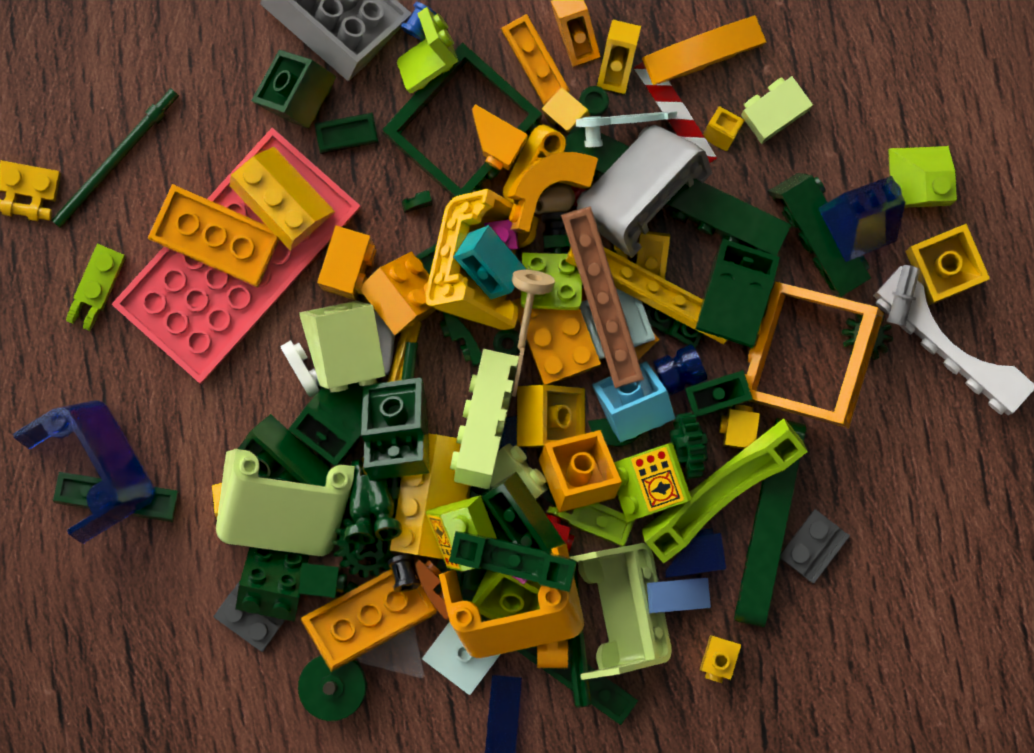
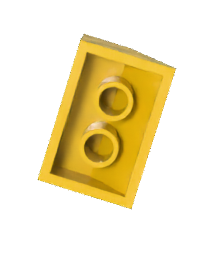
[229,147,335,251]

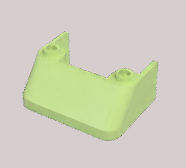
[570,543,672,680]

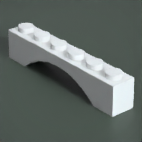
[873,266,1034,415]

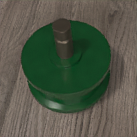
[298,655,367,721]

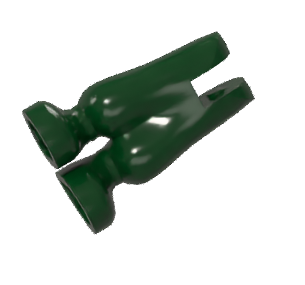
[344,459,402,545]

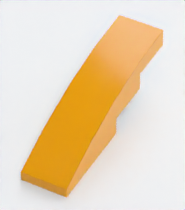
[642,15,766,86]

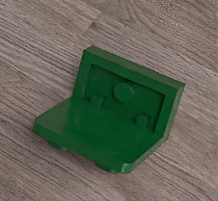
[235,547,309,622]

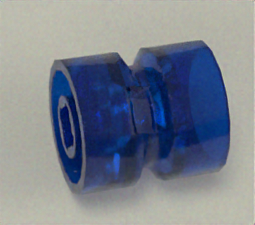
[653,344,708,396]

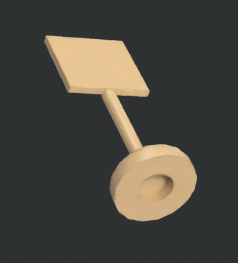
[512,270,555,397]

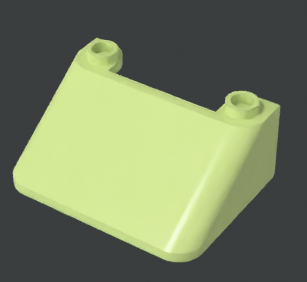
[216,449,355,556]

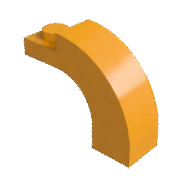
[507,152,598,233]

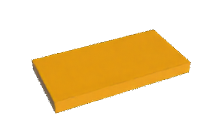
[148,184,280,288]
[301,569,437,672]

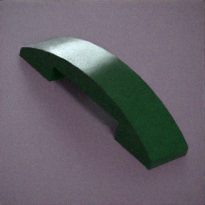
[449,531,577,592]

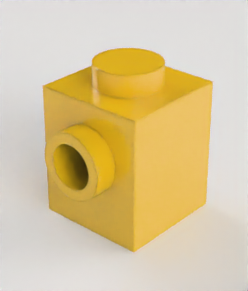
[719,405,760,449]
[700,635,741,683]

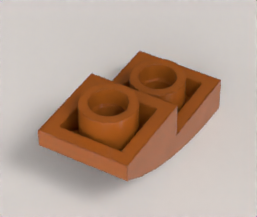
[415,560,449,620]

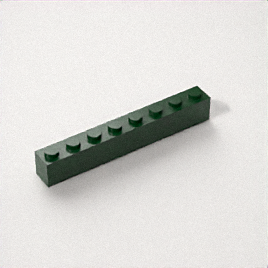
[564,125,792,256]

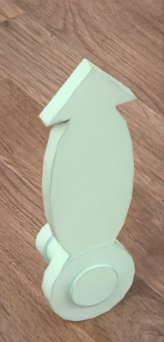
[576,111,677,147]

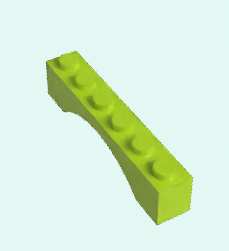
[642,419,808,563]

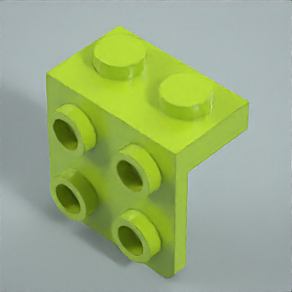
[397,7,458,93]
[521,252,582,310]

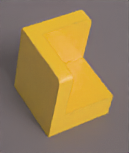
[542,87,590,132]

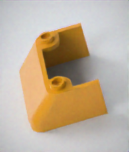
[439,544,584,658]

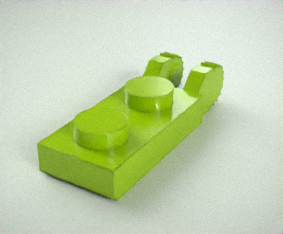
[66,244,126,331]
[547,503,635,547]

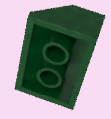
[238,414,331,487]

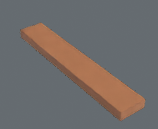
[561,206,644,388]

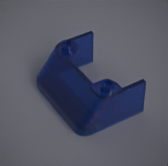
[12,400,155,544]

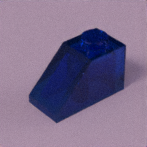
[664,528,726,578]

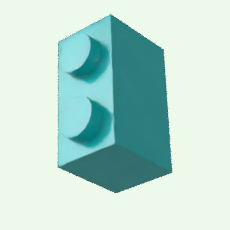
[453,225,526,300]

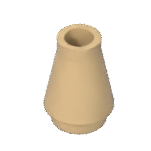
[535,183,575,214]

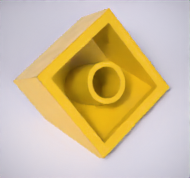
[517,385,585,448]

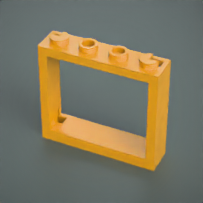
[745,281,884,429]

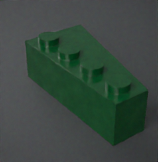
[768,173,871,297]

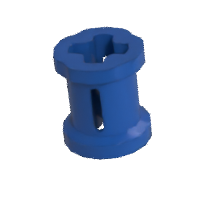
[400,1,437,41]

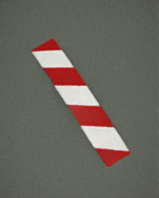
[634,62,717,163]

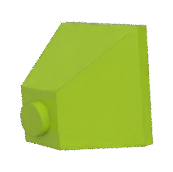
[888,146,957,208]

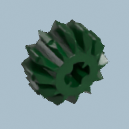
[841,313,893,360]

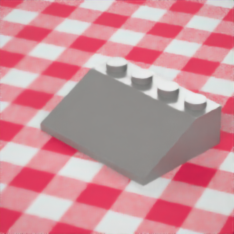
[260,0,412,81]

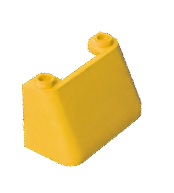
[425,189,539,330]

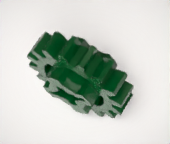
[670,412,708,479]
[332,516,395,578]

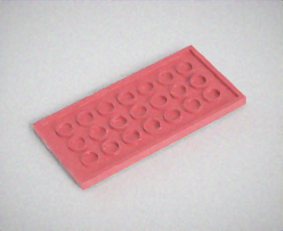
[112,128,361,385]

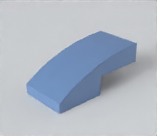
[647,578,711,613]

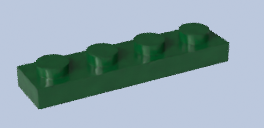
[53,472,179,522]

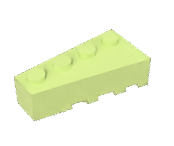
[450,349,519,490]

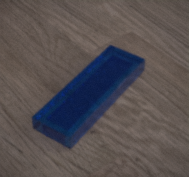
[485,675,522,753]

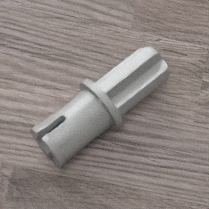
[887,265,920,326]

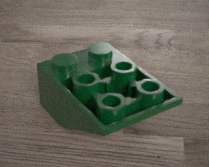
[695,239,780,348]
[288,382,376,466]

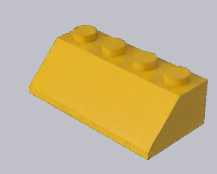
[390,433,471,559]

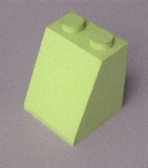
[299,301,385,392]

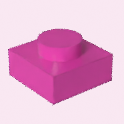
[484,219,520,251]

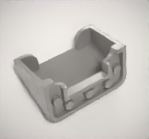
[577,125,712,258]

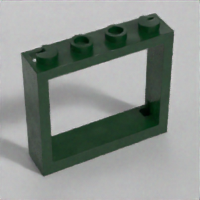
[382,42,542,198]

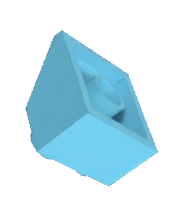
[592,361,675,443]

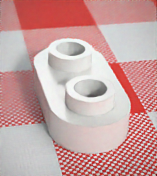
[280,340,320,398]

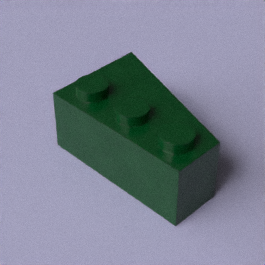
[478,472,565,553]

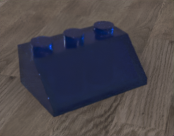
[818,176,906,262]

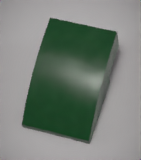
[361,377,429,481]

